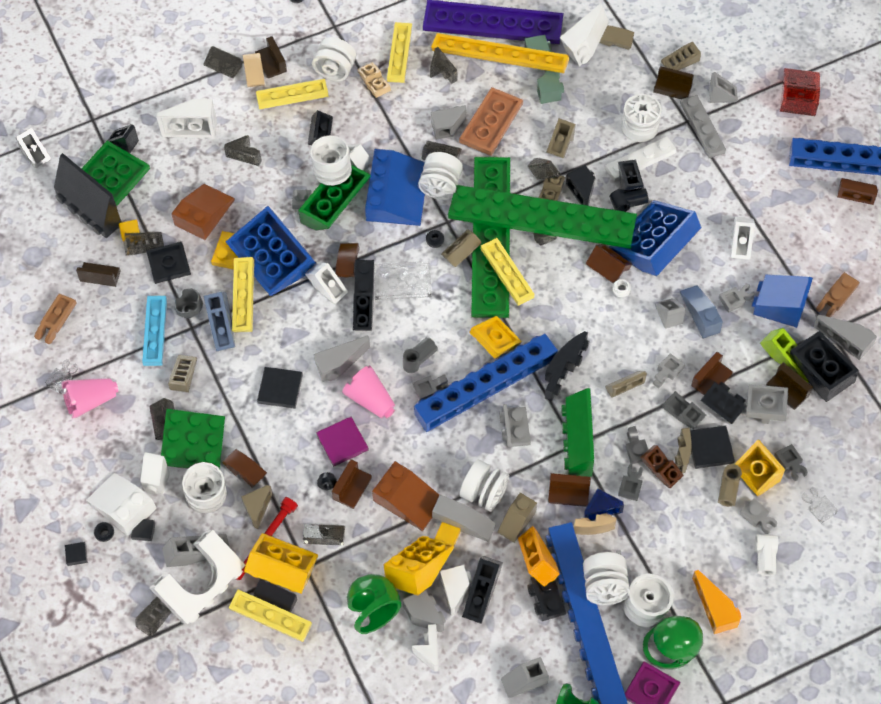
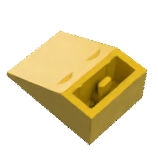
[383,536,454,596]

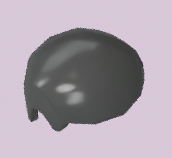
[174,288,203,319]

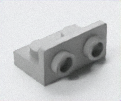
[499,404,531,447]

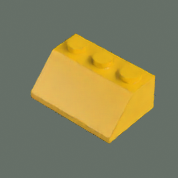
[244,533,319,594]

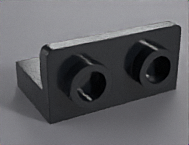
[700,381,747,424]
[527,577,566,621]

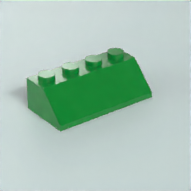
[298,165,371,231]
[561,388,594,477]

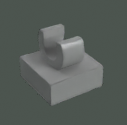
[292,190,312,209]

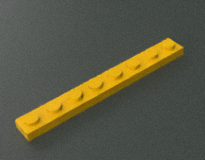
[431,33,569,73]

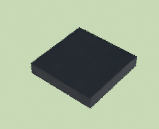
[146,241,191,284]
[257,367,303,409]
[690,425,735,469]

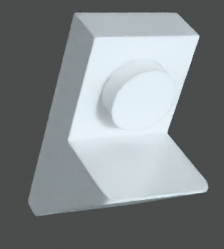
[412,624,439,671]

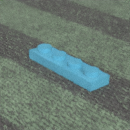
[142,296,167,366]

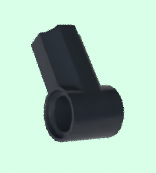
[609,187,649,212]

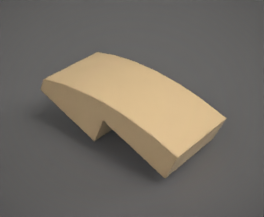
[243,53,265,88]
[357,62,391,98]
[574,514,617,535]

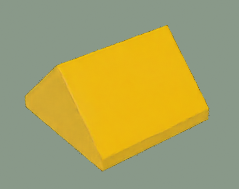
[735,440,785,496]

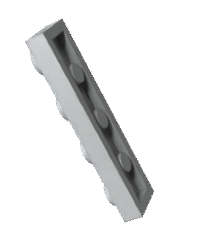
[680,95,726,158]

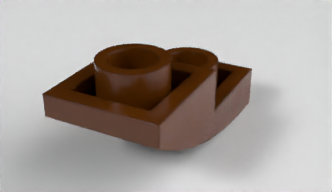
[335,243,360,278]
[640,445,684,488]
[222,449,267,488]

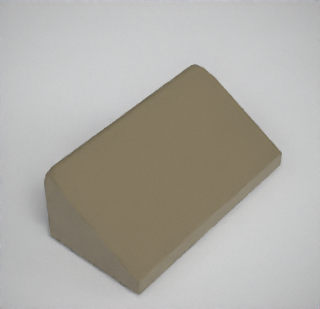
[441,230,481,267]
[605,371,647,398]

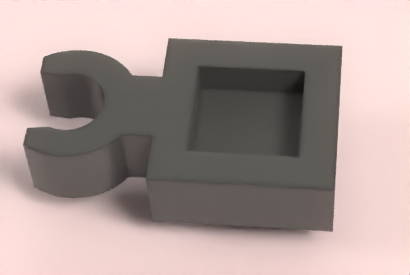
[774,444,808,481]
[618,464,643,501]

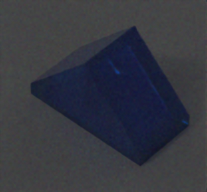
[583,489,624,521]

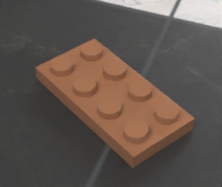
[459,87,523,156]

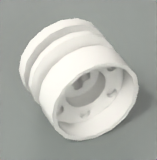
[621,94,662,142]
[310,135,352,185]
[418,152,463,200]
[460,459,509,512]
[182,462,227,514]
[583,552,630,605]

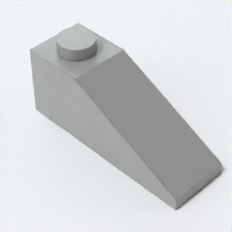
[813,315,877,360]
[314,335,370,382]
[162,534,230,567]

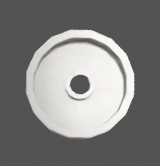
[312,37,357,82]
[622,573,674,627]

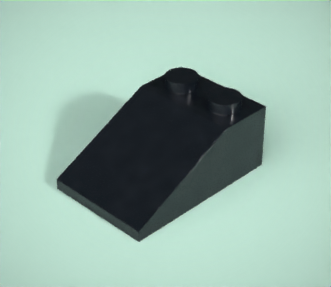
[790,331,859,402]

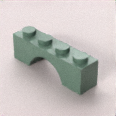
[524,35,564,104]

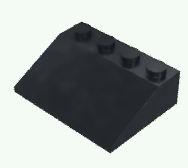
[54,153,122,238]

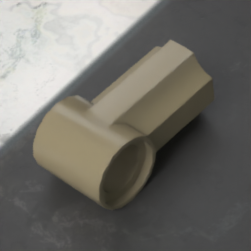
[718,464,742,507]

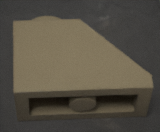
[498,492,537,543]

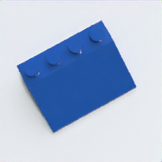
[365,149,425,226]
[609,200,702,276]
[226,206,317,296]

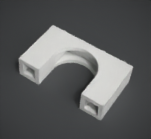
[149,530,246,624]

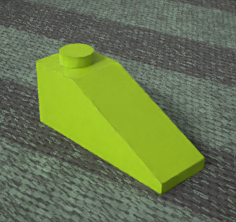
[760,328,808,382]

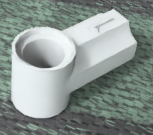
[755,534,778,576]

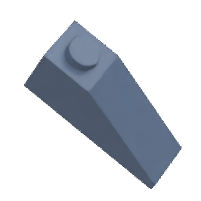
[680,285,723,339]
[203,292,235,352]

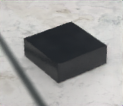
[131,519,155,541]
[65,542,88,566]

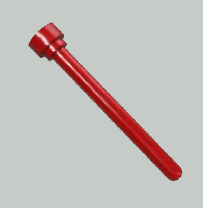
[236,497,298,580]

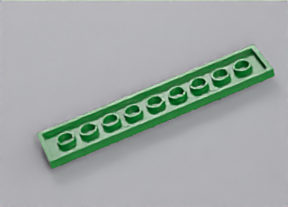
[471,157,510,318]
[448,185,637,248]

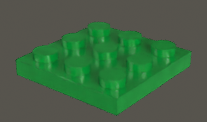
[81,141,150,206]
[161,409,225,469]

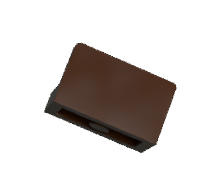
[837,178,878,205]
[586,244,632,284]
[691,352,733,395]
[331,459,372,509]
[548,473,591,507]

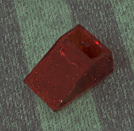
[780,68,820,116]

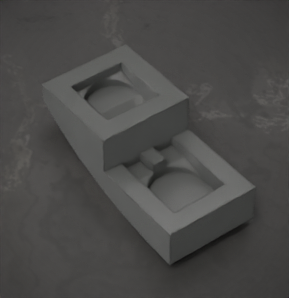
[662,391,706,429]

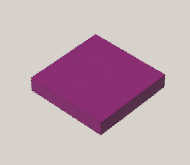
[316,417,369,467]
[625,661,681,704]

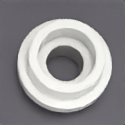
[612,279,631,297]

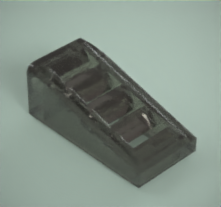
[528,158,561,180]
[123,232,164,256]
[135,597,171,637]

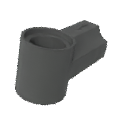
[403,337,438,373]

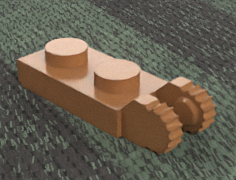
[816,272,860,317]
[34,293,77,344]

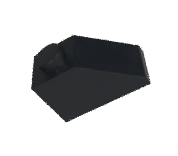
[566,165,596,206]

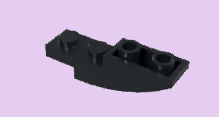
[353,260,374,331]
[545,331,590,401]

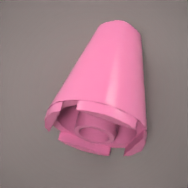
[342,365,395,419]
[62,378,118,419]

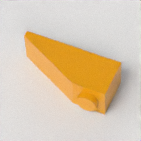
[518,526,560,587]
[692,570,741,634]

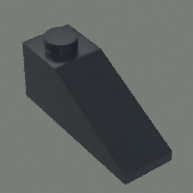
[462,556,503,624]

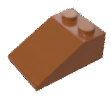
[171,184,235,240]
[372,461,439,532]

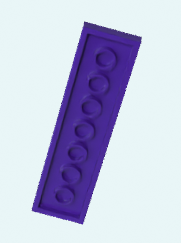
[423,0,564,45]

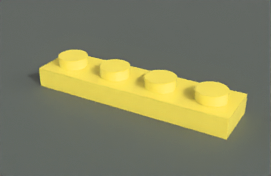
[387,22,412,83]
[256,79,329,109]
[481,238,535,306]
[232,257,254,333]
[229,589,312,642]

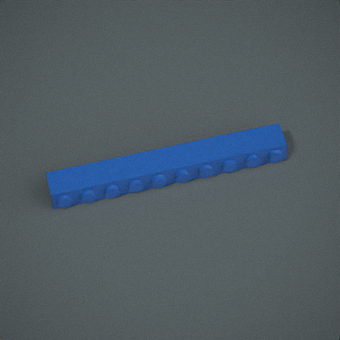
[545,522,628,704]

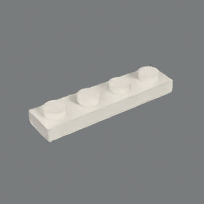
[605,136,676,182]

